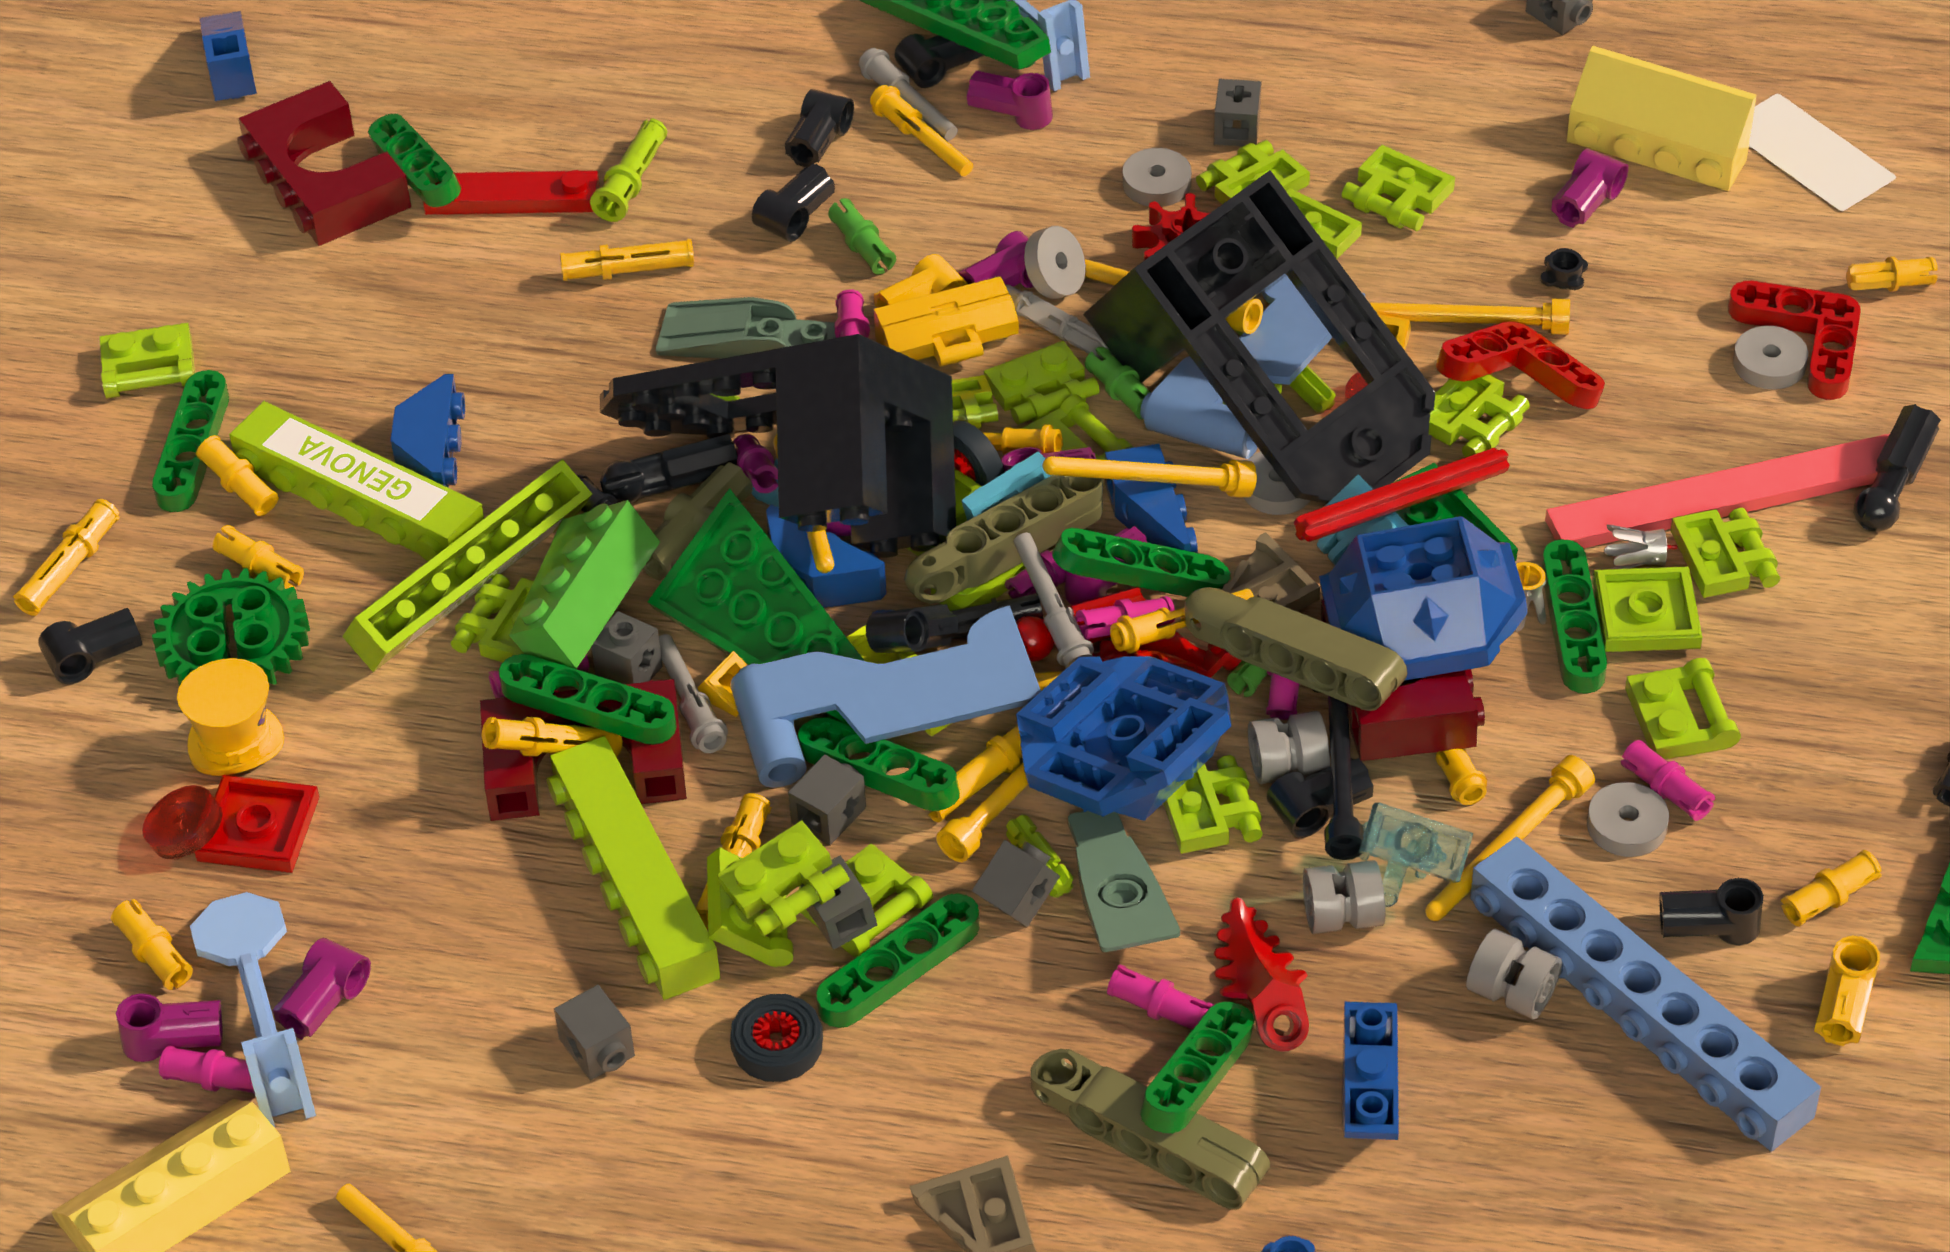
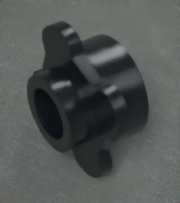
[1540,248,1588,290]

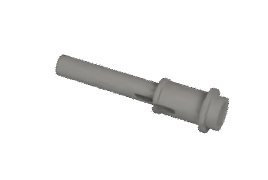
[859,48,958,141]
[1013,532,1094,668]
[659,634,728,753]

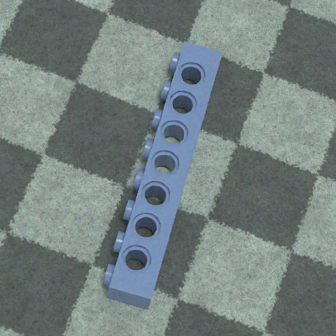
[1470,836,1821,1152]

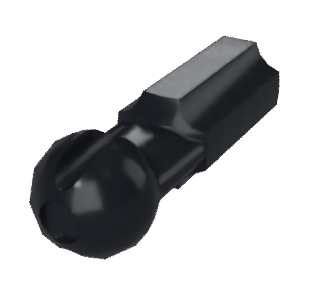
[1853,404,1941,532]
[600,434,738,504]

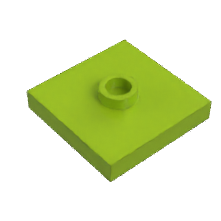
[1593,566,1703,652]

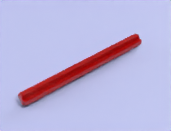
[1294,448,1510,542]

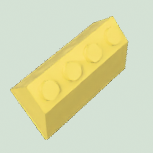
[1567,46,1756,192]
[51,1099,291,1252]

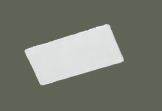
[1749,94,1896,211]

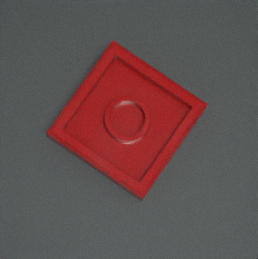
[194,775,320,873]

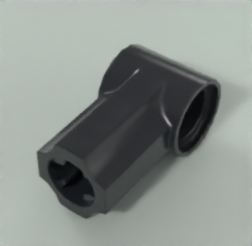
[894,33,984,88]
[785,89,854,167]
[751,163,835,242]
[866,604,959,653]
[38,608,143,684]
[1266,758,1374,838]
[1659,878,1764,945]

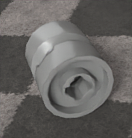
[1248,711,1330,784]
[1303,860,1385,934]
[1466,929,1562,1020]

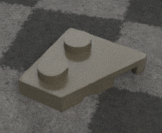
[1222,532,1320,612]
[910,1155,1036,1252]

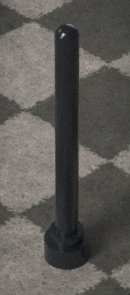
[1324,696,1366,860]

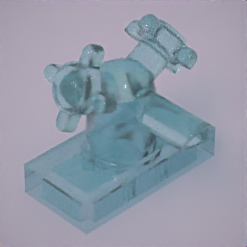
[1359,802,1473,907]

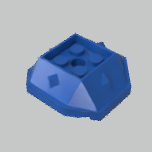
[1319,516,1528,681]
[1016,656,1231,821]

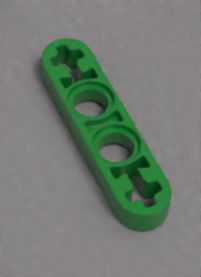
[368,114,461,207]
[152,370,229,512]
[1052,528,1231,597]
[1542,539,1607,694]
[499,654,677,745]
[798,717,960,811]
[816,893,980,1028]
[1140,1002,1255,1133]

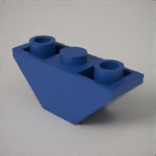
[390,374,465,488]
[766,504,887,608]
[1342,1002,1399,1140]

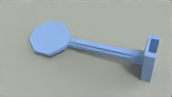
[1007,0,1090,91]
[190,892,316,1128]

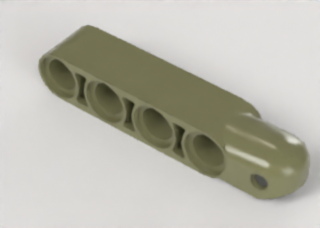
[904,475,1103,604]
[1185,587,1408,711]
[1030,1049,1271,1210]

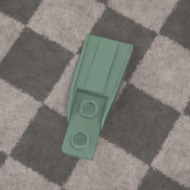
[656,297,836,359]
[1068,811,1180,952]

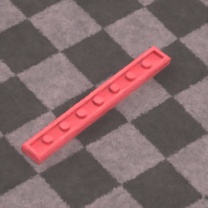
[1545,433,1890,549]

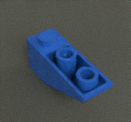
[200,11,257,101]
[1105,444,1198,553]

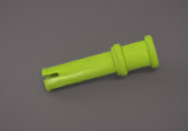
[590,119,667,222]

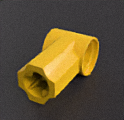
[874,254,968,308]
[1814,936,1880,1046]

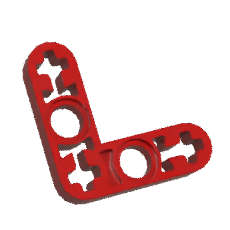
[1728,281,1861,400]
[1435,321,1605,409]

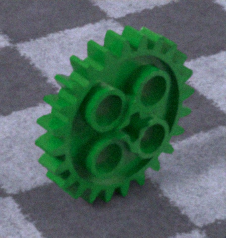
[152,568,310,686]

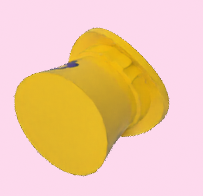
[177,658,284,776]

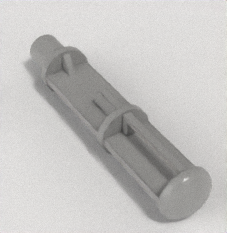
[1005,284,1113,361]

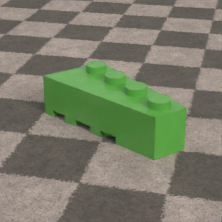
[509,500,660,669]

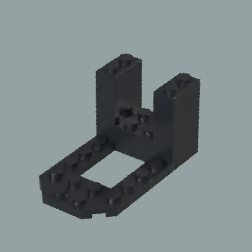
[1083,170,1435,504]
[600,334,956,558]

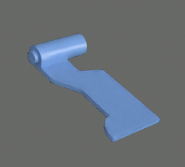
[1141,275,1365,459]
[730,605,1041,788]

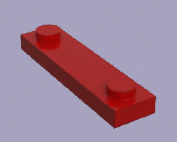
[423,170,600,215]

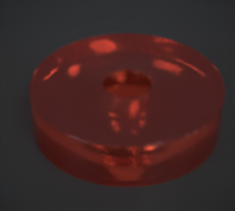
[142,785,223,859]

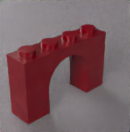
[237,81,412,246]
[1321,599,1485,761]
[480,679,687,821]

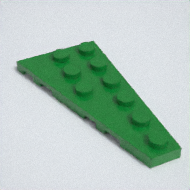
[859,0,1051,70]
[647,488,865,725]

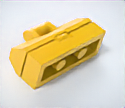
[874,276,1019,367]

